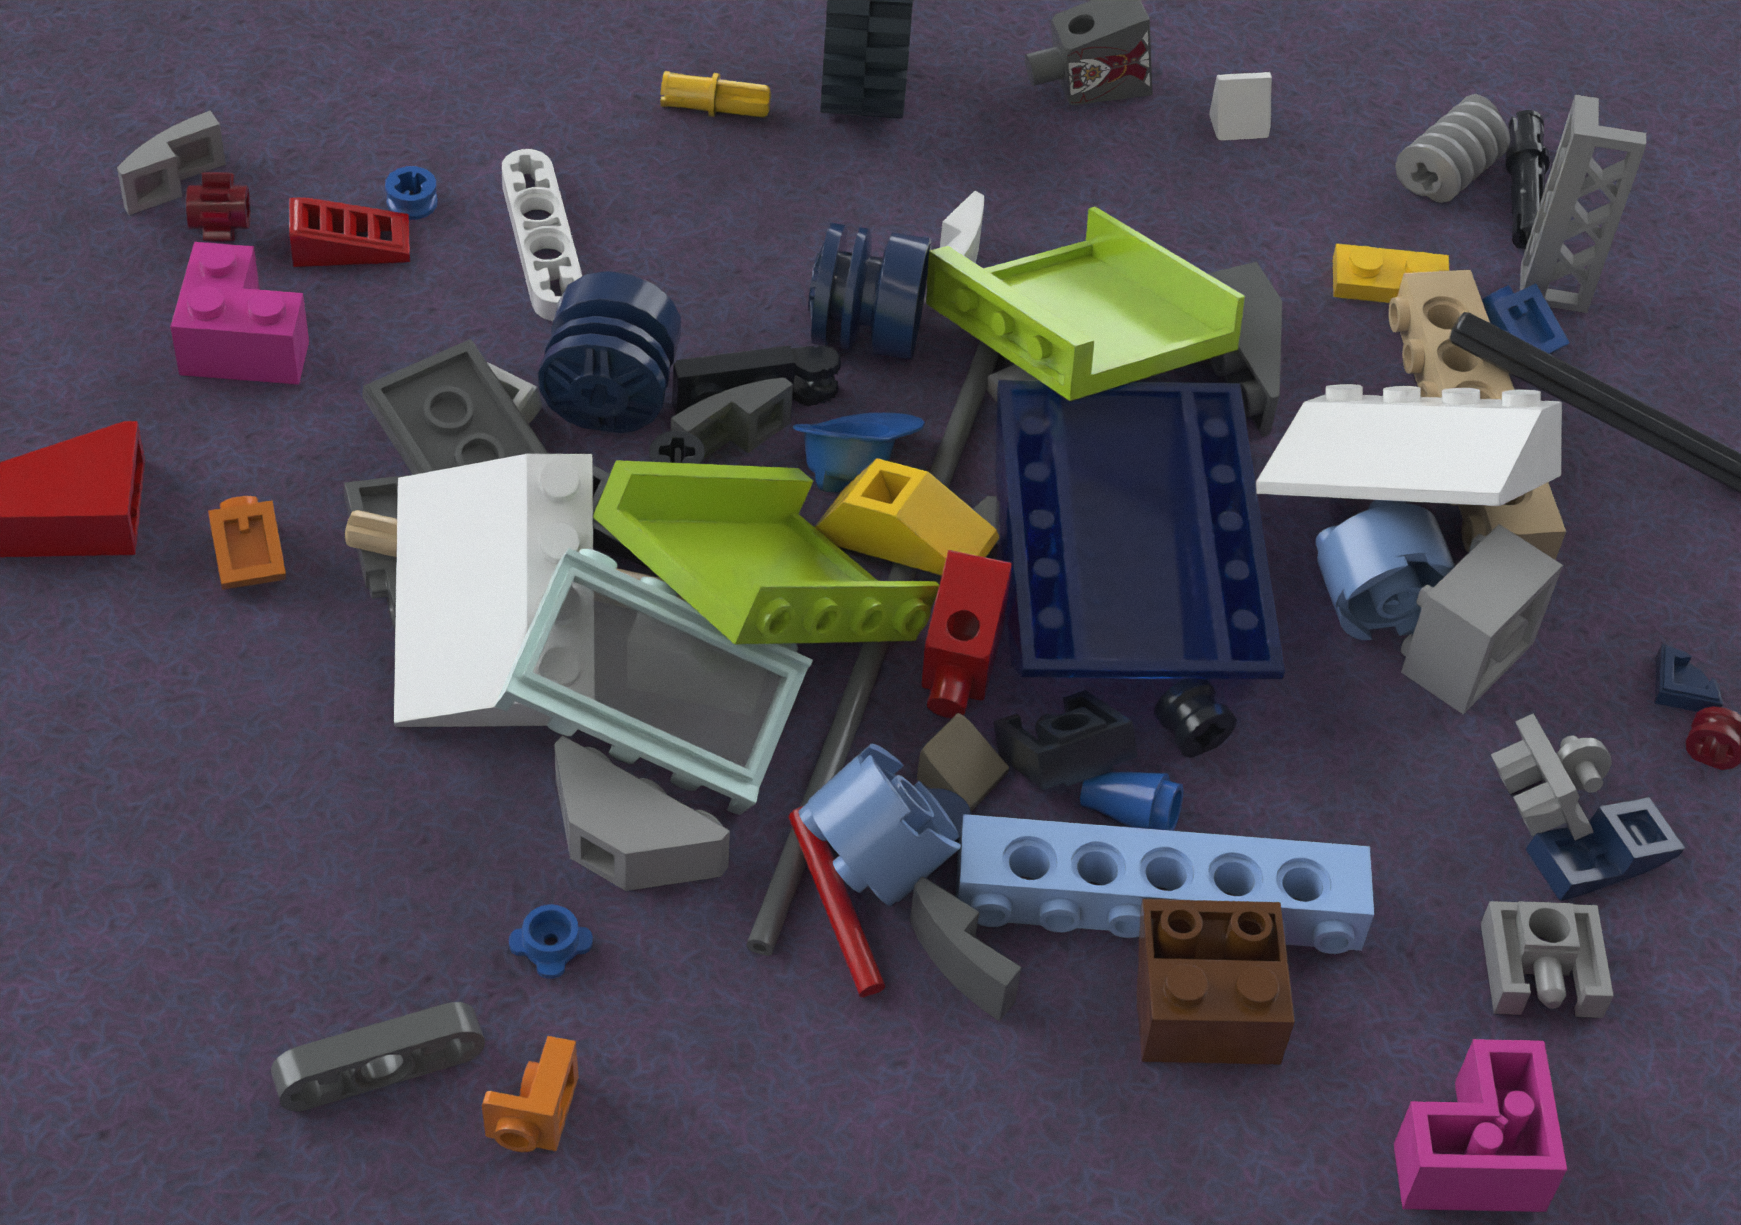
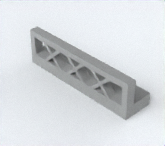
[1520,95,1646,313]

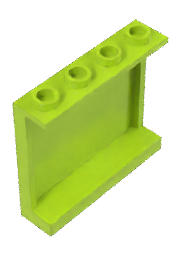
[926,207,1245,401]
[593,460,939,645]

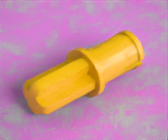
[660,71,771,117]

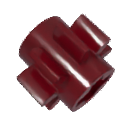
[186,172,251,241]

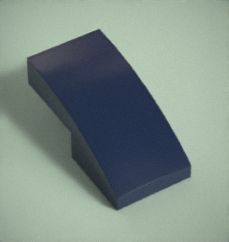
[1525,797,1685,901]

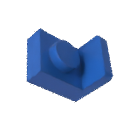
[1482,283,1570,354]

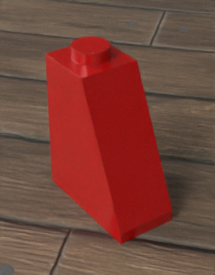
[0,421,146,557]

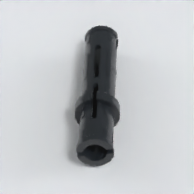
[1505,110,1550,249]

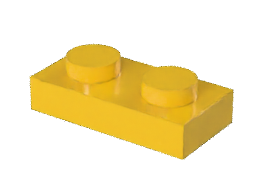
[1333,243,1449,303]

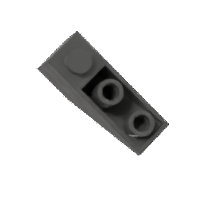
[1207,262,1282,437]

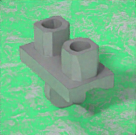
[1491,713,1611,840]

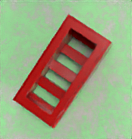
[289,197,410,267]

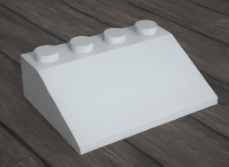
[1256,384,1562,506]
[394,454,594,727]

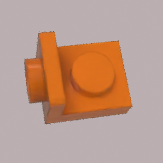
[208,496,286,590]
[482,1036,579,1152]

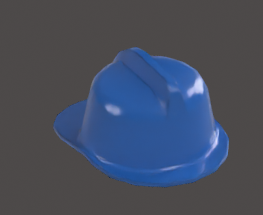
[793,413,925,492]

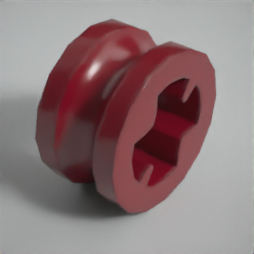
[1685,706,1741,770]

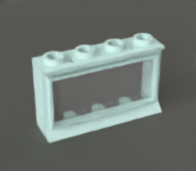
[495,548,813,815]

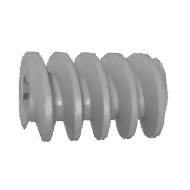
[1395,94,1511,203]

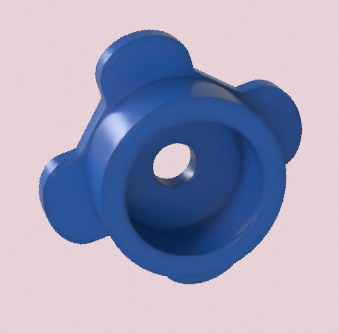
[509,904,593,979]

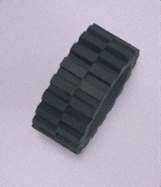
[820,0,913,119]

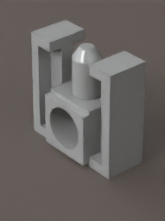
[1481,901,1613,1018]

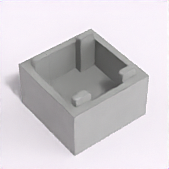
[1401,524,1563,714]

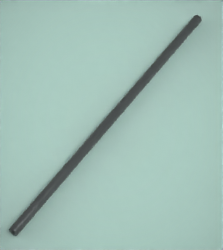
[747,341,1000,956]

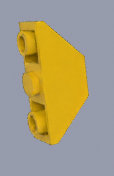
[814,458,999,575]

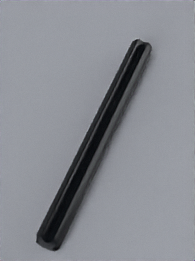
[1449,312,1741,493]

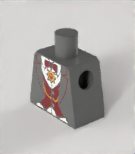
[1025,0,1153,105]

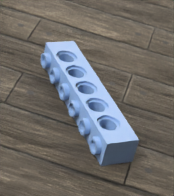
[956,814,1374,954]

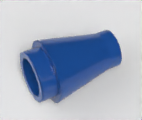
[1080,771,1184,831]

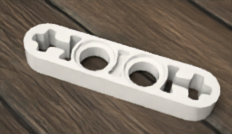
[502,149,582,321]

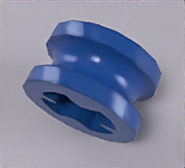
[385,166,438,220]

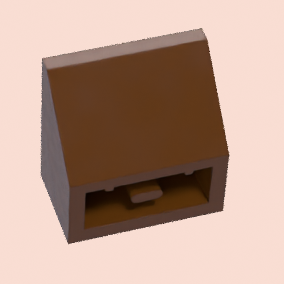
[1137,899,1295,1065]

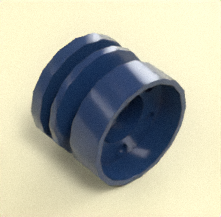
[808,223,931,360]
[538,271,681,433]

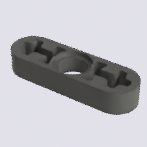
[271,1002,485,1112]

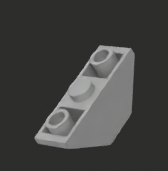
[555,735,730,891]

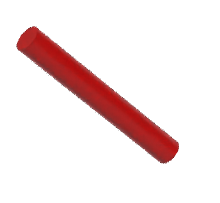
[788,806,885,997]

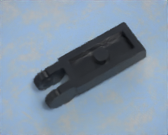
[672,345,841,415]

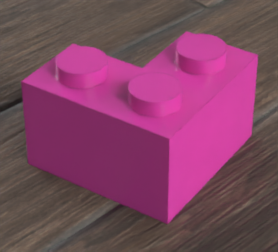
[170,242,309,384]
[1394,1039,1567,1212]

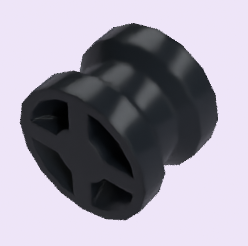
[1154,675,1237,758]

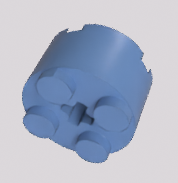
[1315,500,1456,640]
[798,744,961,906]

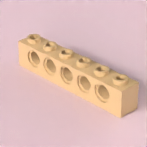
[1389,270,1566,560]

